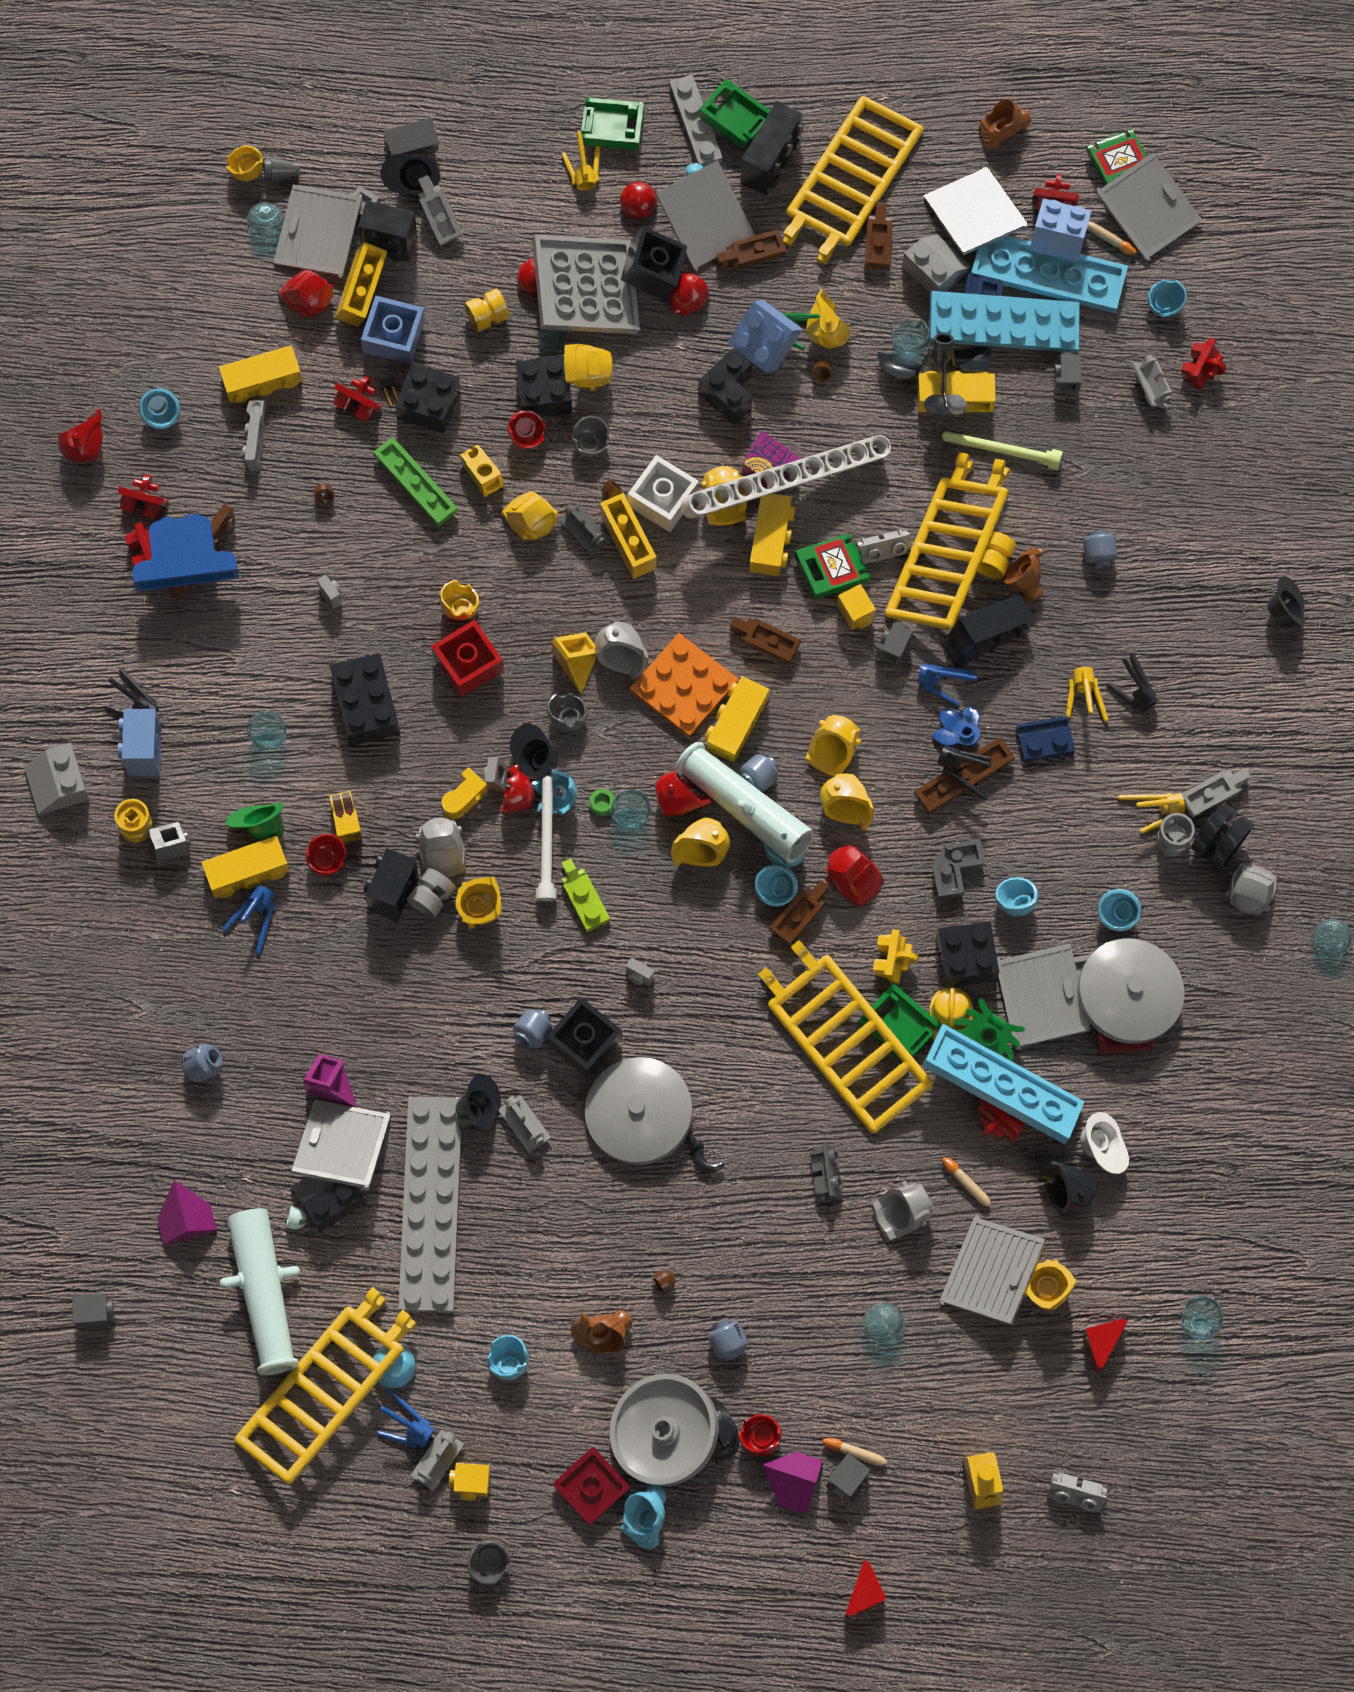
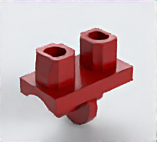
[1033,174,1079,212]
[1181,338,1227,390]
[333,376,382,422]
[118,474,169,519]
[125,522,152,566]
[977,1100,1025,1143]

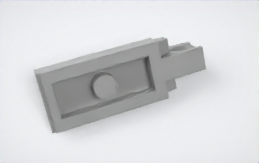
[418,175,463,246]
[242,400,266,471]
[1182,768,1251,819]

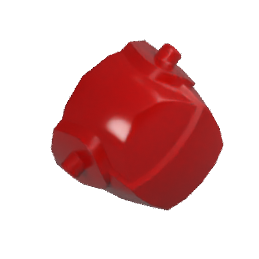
[278,270,334,317]
[58,409,103,462]
[655,771,713,816]
[825,845,884,907]

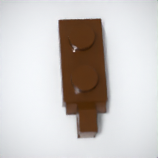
[864,202,893,270]
[716,229,787,269]
[729,617,802,665]
[769,880,829,947]

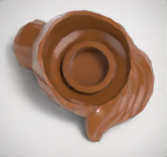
[979,98,1031,150]
[1004,548,1046,602]
[571,1310,633,1354]

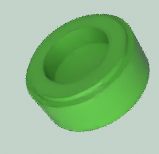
[589,789,615,816]

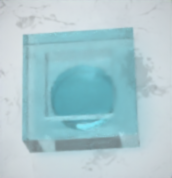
[538,324,565,352]

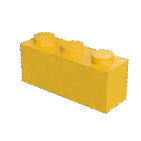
[335,242,387,327]
[219,345,302,404]
[917,371,996,412]
[600,493,657,579]
[749,494,796,576]
[704,676,770,763]
[202,835,289,898]

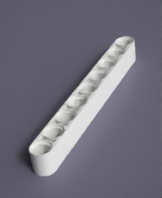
[681,435,891,518]

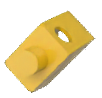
[962,1452,1003,1510]

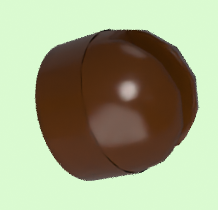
[812,360,833,383]
[601,479,624,500]
[313,483,335,506]
[652,1270,675,1294]

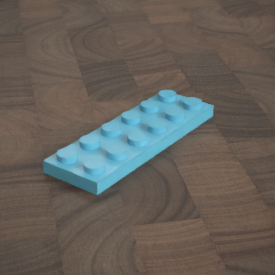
[971,236,1128,314]
[929,291,1079,353]
[923,1024,1085,1144]

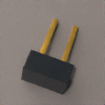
[379,377,398,406]

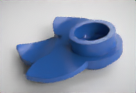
[932,706,981,748]

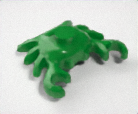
[955,998,1025,1061]

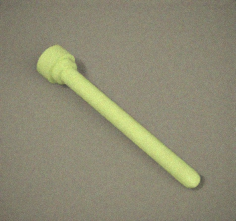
[941,431,1063,471]

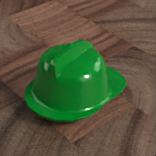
[226,803,284,840]

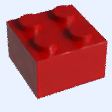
[431,620,504,697]

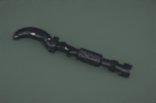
[686,1129,725,1173]

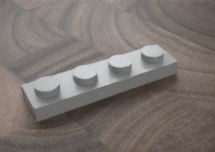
[669,75,722,168]

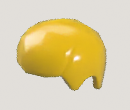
[226,145,264,182]
[440,580,479,621]

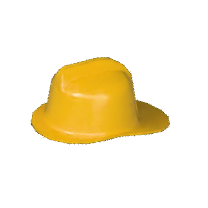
[929,987,973,1040]

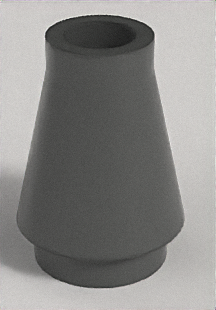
[263,157,300,182]

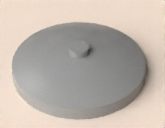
[1077,938,1184,1044]
[585,1057,693,1165]
[610,1374,719,1487]

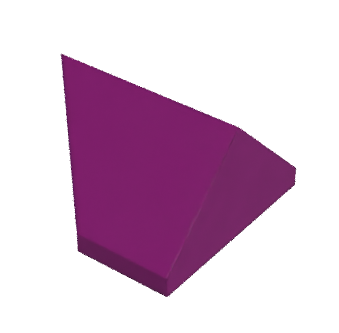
[303,1054,357,1108]
[157,1180,217,1245]
[763,1452,823,1514]

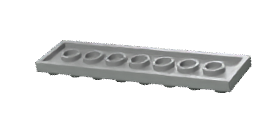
[398,1096,461,1313]

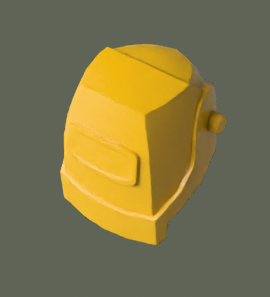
[806,289,852,349]
[564,344,613,391]
[701,466,747,526]
[501,491,559,541]
[805,715,861,776]
[820,774,874,830]
[671,817,731,867]
[455,877,501,929]
[1024,1260,1077,1311]

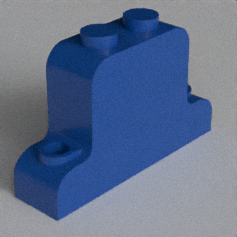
[132,514,240,592]

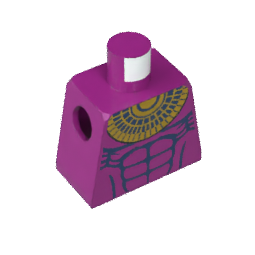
[742,431,800,489]

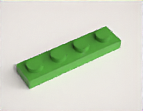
[373,437,458,527]

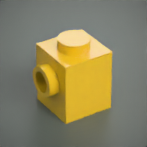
[837,584,876,630]
[449,1463,490,1501]

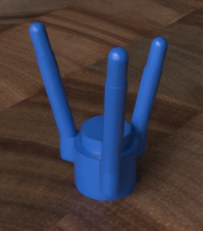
[917,663,977,707]
[222,885,276,955]
[377,1388,435,1449]

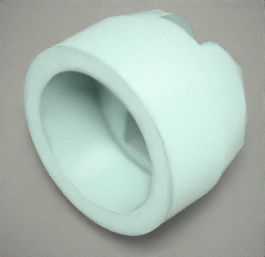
[286,1206,307,1229]

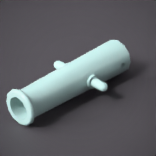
[675,742,814,863]
[220,1208,300,1375]

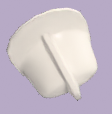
[1080,1112,1129,1174]

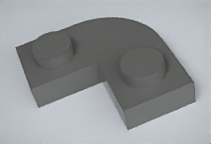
[932,839,985,899]

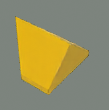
[552,632,596,694]

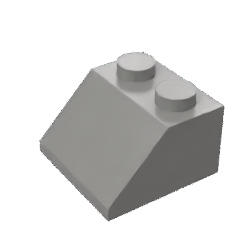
[902,235,972,293]
[24,743,89,815]

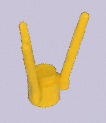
[562,131,601,190]
[1066,667,1108,722]
[1118,793,1185,834]

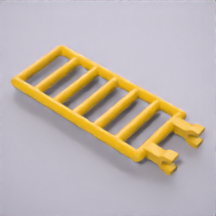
[783,96,924,265]
[885,452,1010,630]
[758,940,933,1134]
[235,1287,417,1485]

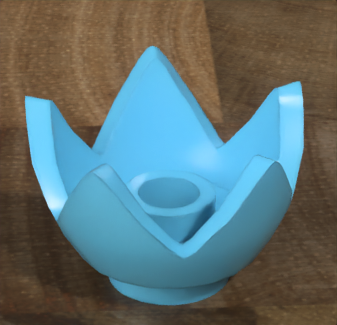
[532,769,577,815]

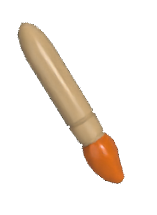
[1087,221,1137,255]
[942,1157,991,1207]
[822,1438,888,1466]

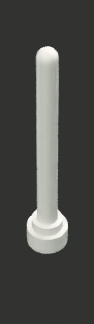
[535,775,557,901]

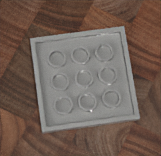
[532,235,640,334]

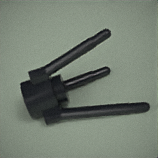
[1106,652,1159,713]
[105,669,159,716]
[938,746,992,801]

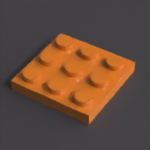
[629,633,739,738]

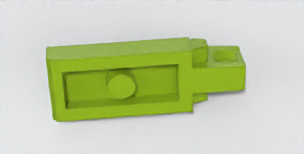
[561,859,610,932]

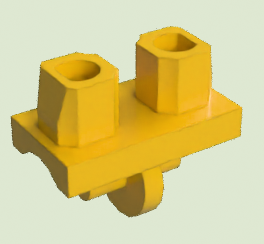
[873,930,919,984]

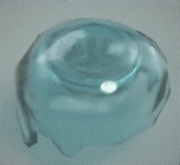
[247,202,284,242]
[891,319,930,357]
[247,710,286,750]
[610,789,652,832]
[1311,918,1353,959]
[1181,1295,1223,1341]
[863,1303,906,1347]

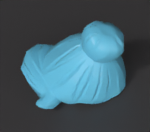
[620,1485,666,1550]

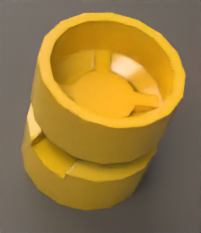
[464,288,510,333]
[977,531,1017,579]
[114,799,153,843]

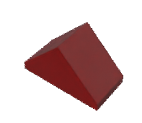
[1083,1318,1128,1373]
[844,1560,887,1619]

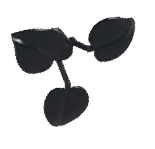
[877,333,992,417]

